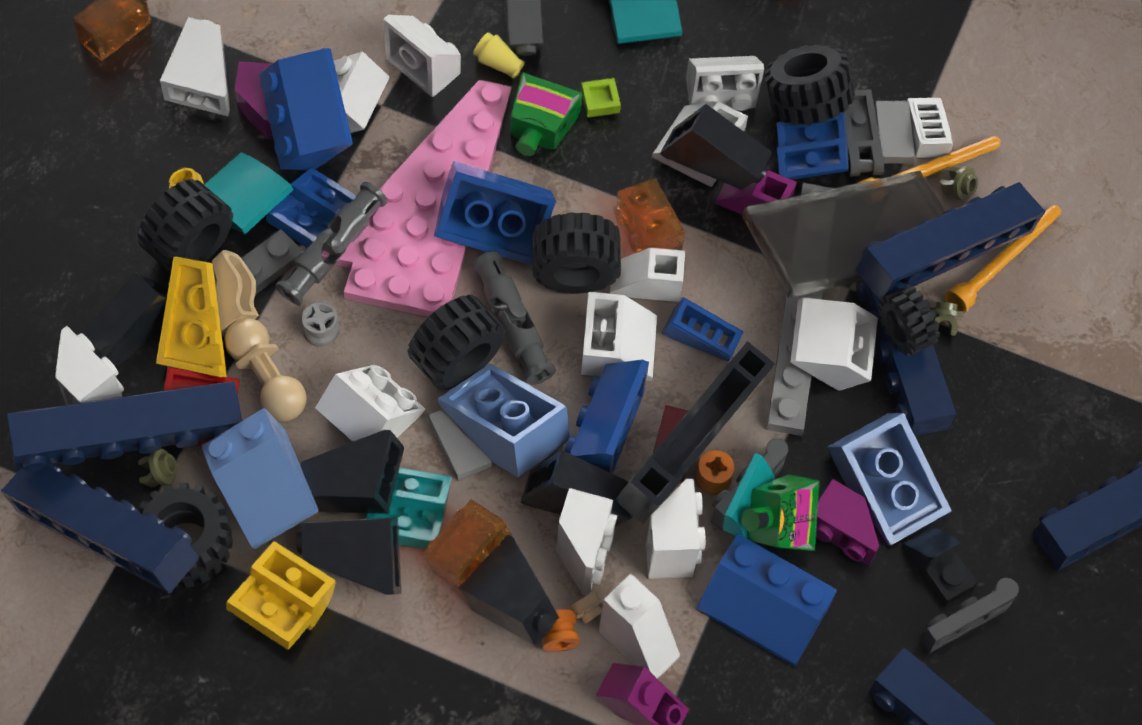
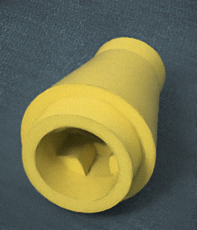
[473,32,524,78]

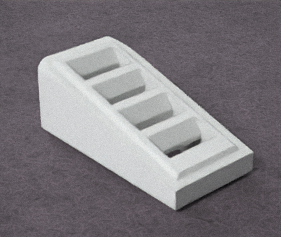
[907,98,953,158]

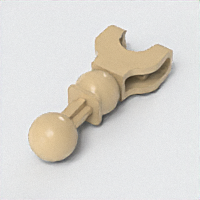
[212,250,307,422]

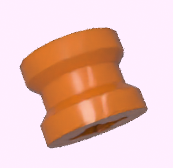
[696,450,734,495]
[542,609,581,652]

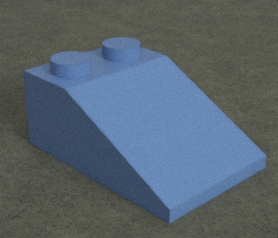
[438,363,570,477]
[201,408,319,550]
[827,413,951,545]

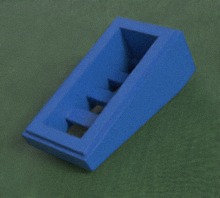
[662,297,744,361]

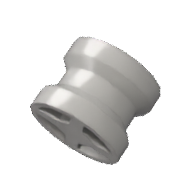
[302,302,339,347]

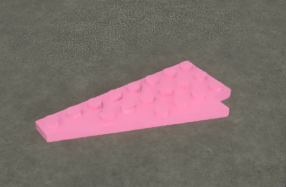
[321,80,512,317]

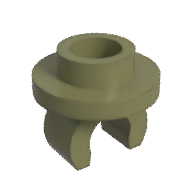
[940,166,978,201]
[929,302,964,336]
[139,449,178,487]

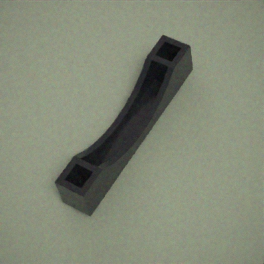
[614,341,775,524]

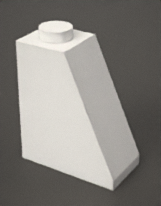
[160,17,230,116]
[599,574,680,679]

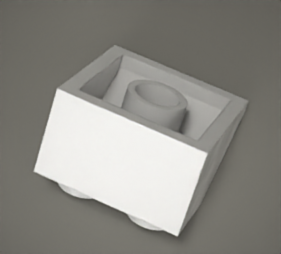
[383,15,461,97]

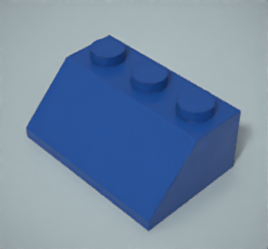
[259,48,353,170]
[434,161,556,265]
[564,359,649,474]
[696,534,837,667]

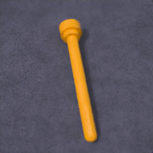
[856,136,1001,208]
[944,205,1061,313]

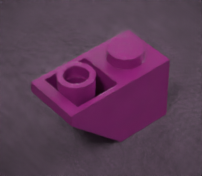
[235,62,273,139]
[715,170,797,230]
[816,479,879,566]
[595,663,689,725]

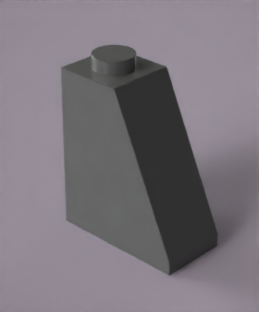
[504,0,543,56]

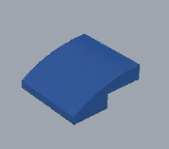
[777,112,848,180]
[266,167,356,254]

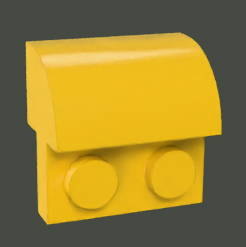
[226,541,336,650]

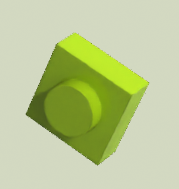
[581,78,621,118]

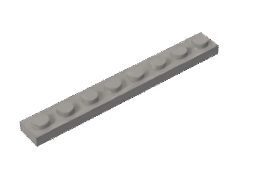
[766,183,837,436]

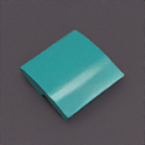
[608,0,682,44]
[204,152,294,234]
[723,453,775,543]
[366,468,452,551]

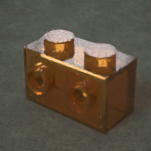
[73,0,151,61]
[614,178,685,253]
[422,499,512,590]

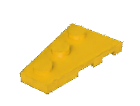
[156,256,227,377]

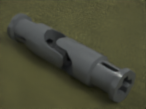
[276,182,387,306]
[471,251,556,385]

